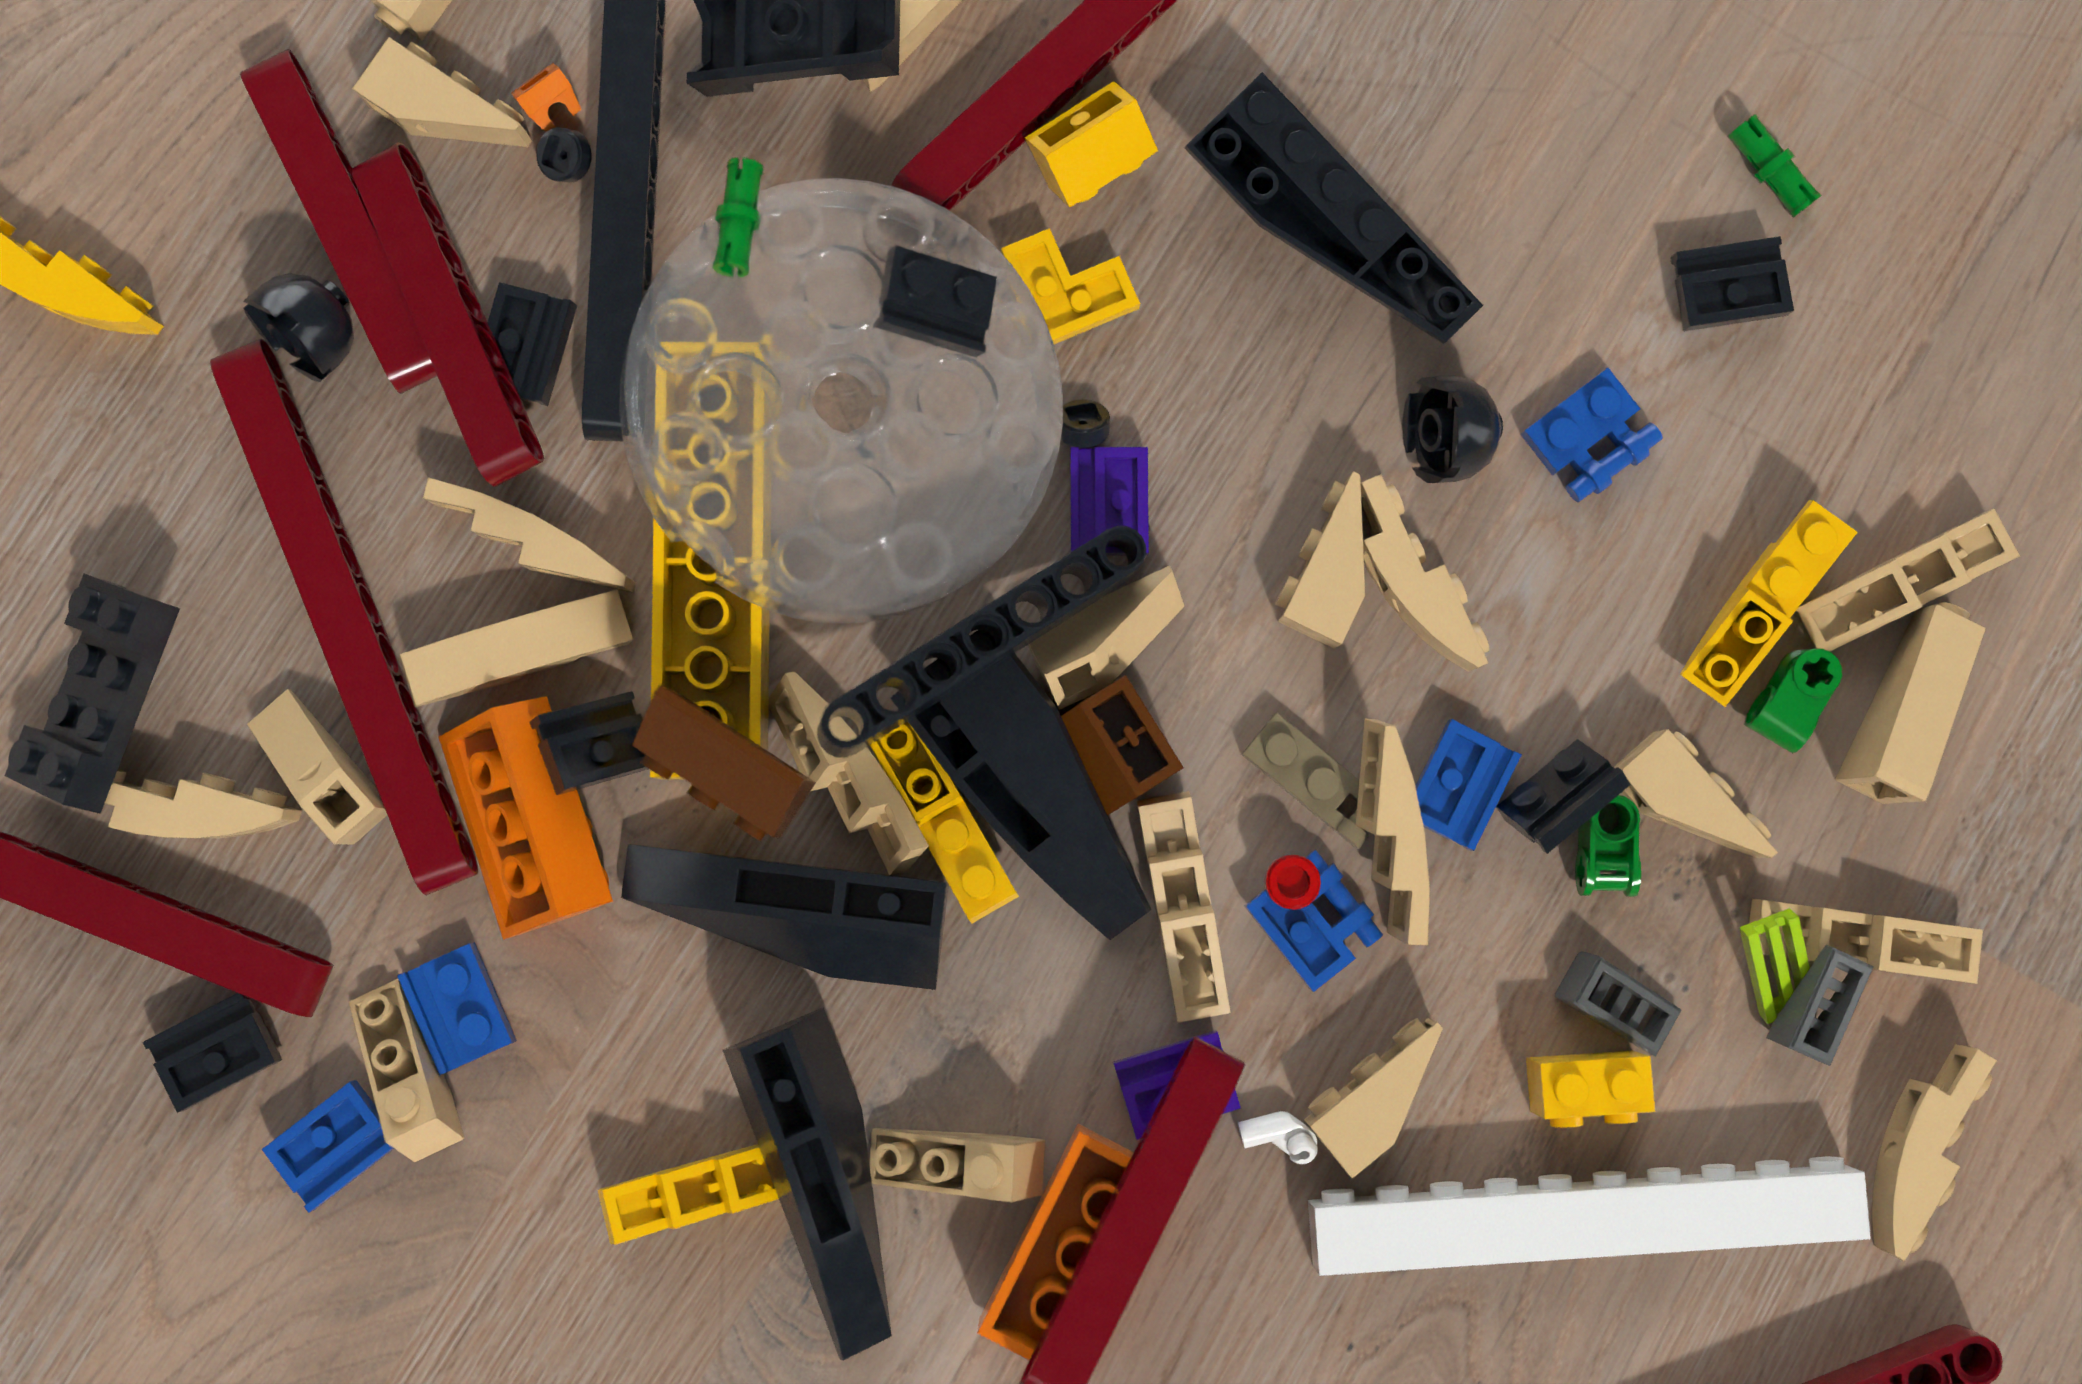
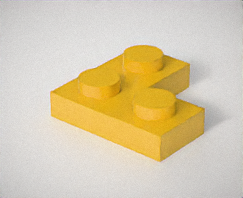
[1001,228,1140,349]

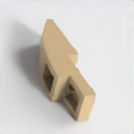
[1361,474,1489,672]
[105,769,302,838]
[1872,1044,1997,1262]

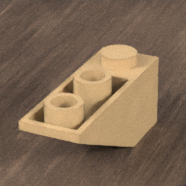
[352,37,532,147]
[1275,471,1365,649]
[1028,566,1185,710]
[247,689,387,845]
[1614,729,1778,858]
[349,979,465,1162]
[1304,1018,1443,1178]
[870,1128,1045,1202]

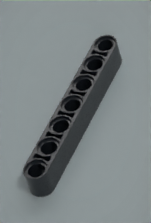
[817,526,1146,758]

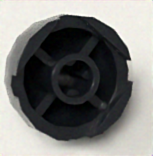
[243,273,354,382]
[1402,376,1503,483]

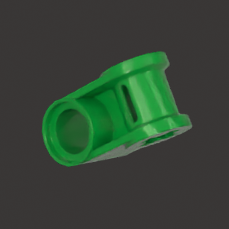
[1744,649,1842,754]
[1575,795,1641,897]

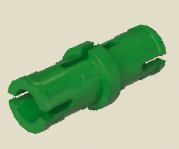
[1727,114,1822,218]
[712,157,764,278]

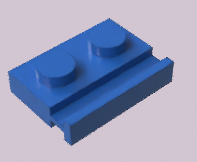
[1415,719,1522,851]
[397,943,517,1075]
[262,1080,395,1213]

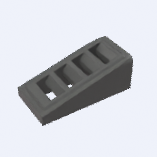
[1767,945,1874,1066]
[1555,951,1681,1056]

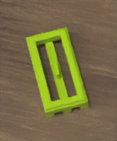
[1739,908,1810,1024]

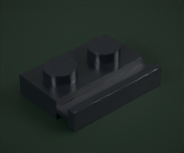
[1670,236,1794,332]
[875,245,997,358]
[487,282,577,406]
[530,691,648,796]
[1496,739,1631,854]
[143,993,282,1113]

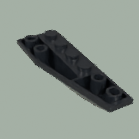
[1185,72,1484,344]
[890,630,1152,940]
[621,844,949,990]
[722,1008,892,1361]

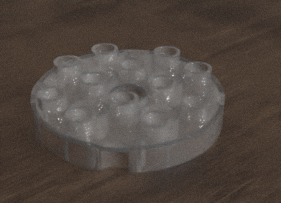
[620,178,1063,623]

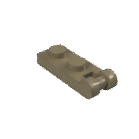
[1241,712,1369,849]

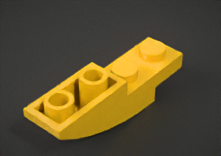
[0,216,164,335]
[1680,500,1858,707]
[870,721,1019,924]

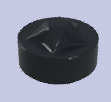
[536,127,592,183]
[1057,399,1110,448]

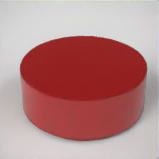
[1264,855,1321,910]

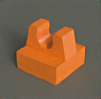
[511,63,582,132]

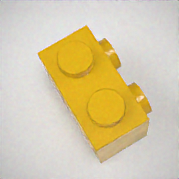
[1025,81,1158,208]
[1526,1050,1655,1128]

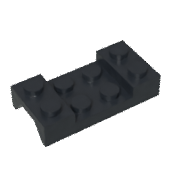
[687,0,900,97]
[4,574,180,814]

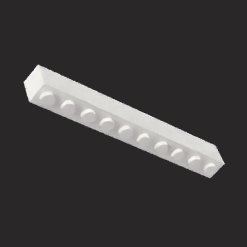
[1308,1157,1871,1276]

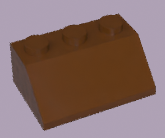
[632,684,816,841]

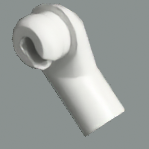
[1237,1111,1318,1164]

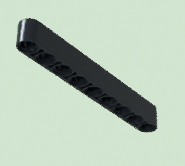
[582,0,666,442]

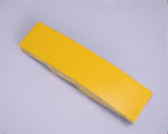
[597,1144,779,1245]

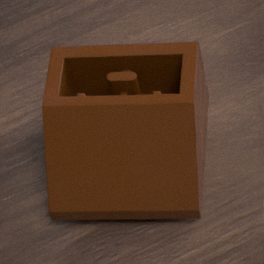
[1061,675,1184,815]

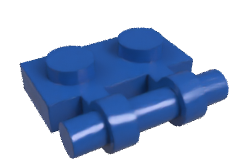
[1520,368,1663,502]
[1244,849,1383,992]

